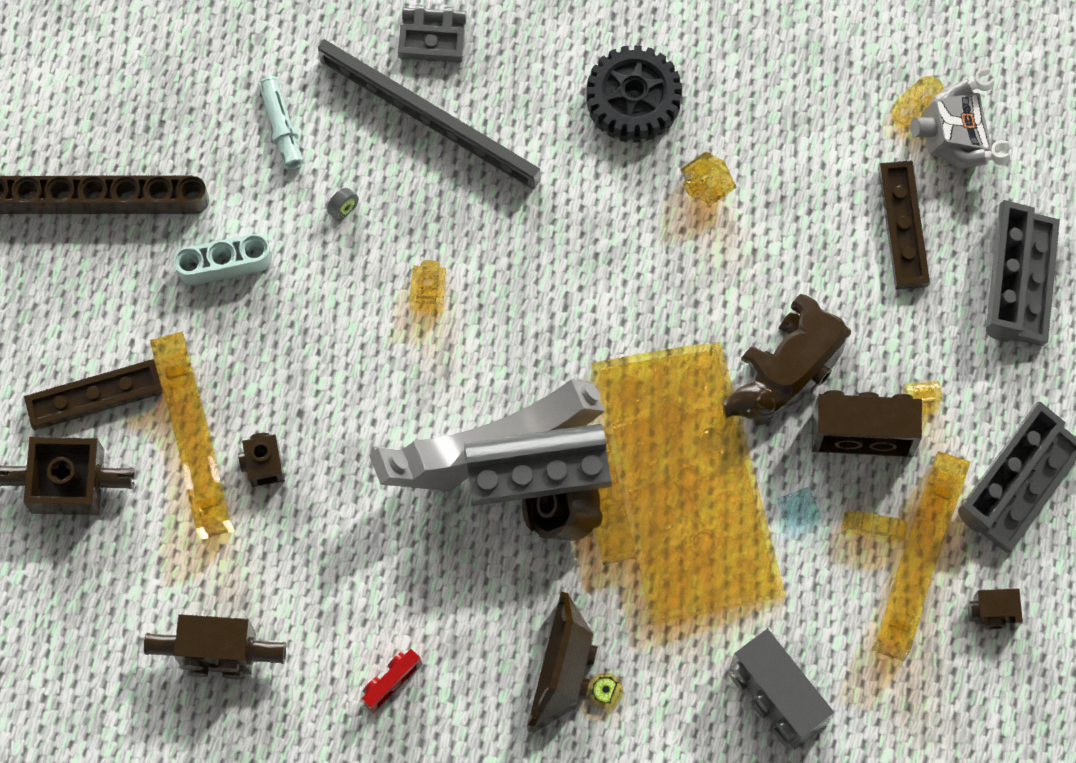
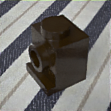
[968,589,1023,630]

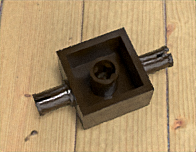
[0,437,135,515]
[144,614,287,680]

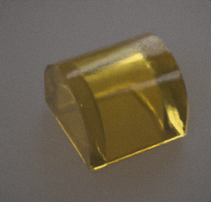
[903,380,943,413]

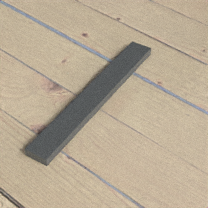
[318,39,541,189]

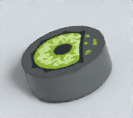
[327,188,359,221]

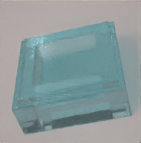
[777,487,822,531]

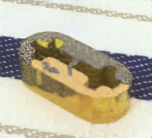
[891,76,944,128]
[841,511,908,543]

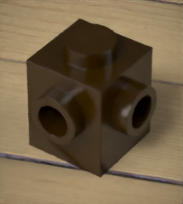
[238,432,285,488]

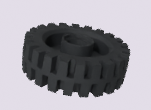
[586,45,682,143]

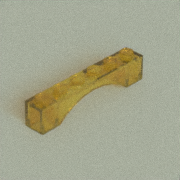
[150,331,235,539]
[871,451,971,662]

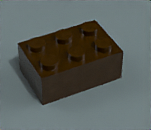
[812,390,922,457]

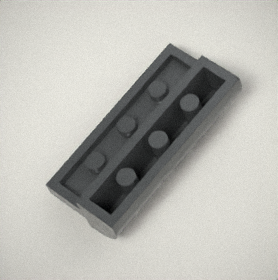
[986,200,1060,346]
[958,401,1076,553]
[464,424,612,506]

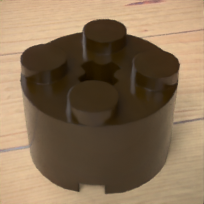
[522,489,603,541]

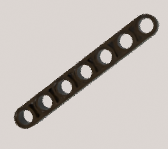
[0,175,210,214]

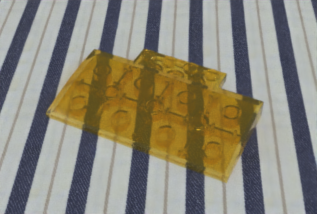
[591,342,786,626]

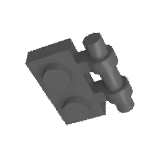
[398,5,467,62]

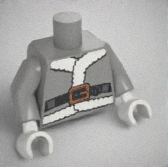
[910,67,1010,169]

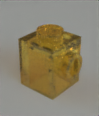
[680,152,737,205]

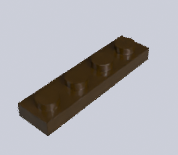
[878,160,930,290]
[24,359,164,431]

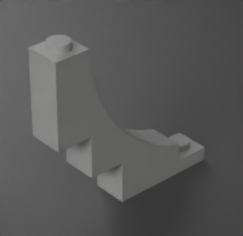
[369,379,605,491]

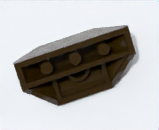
[527,591,598,733]

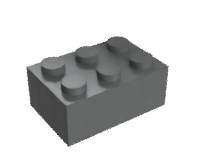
[729,628,834,750]

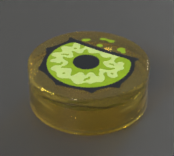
[588,673,623,709]

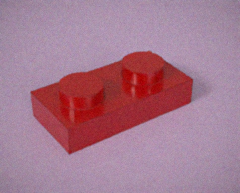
[361,649,422,714]

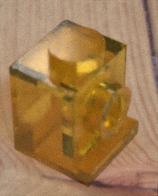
[409,260,447,313]

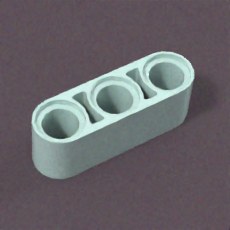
[174,234,272,285]

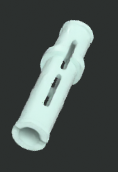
[258,76,304,170]

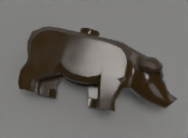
[722,294,851,426]

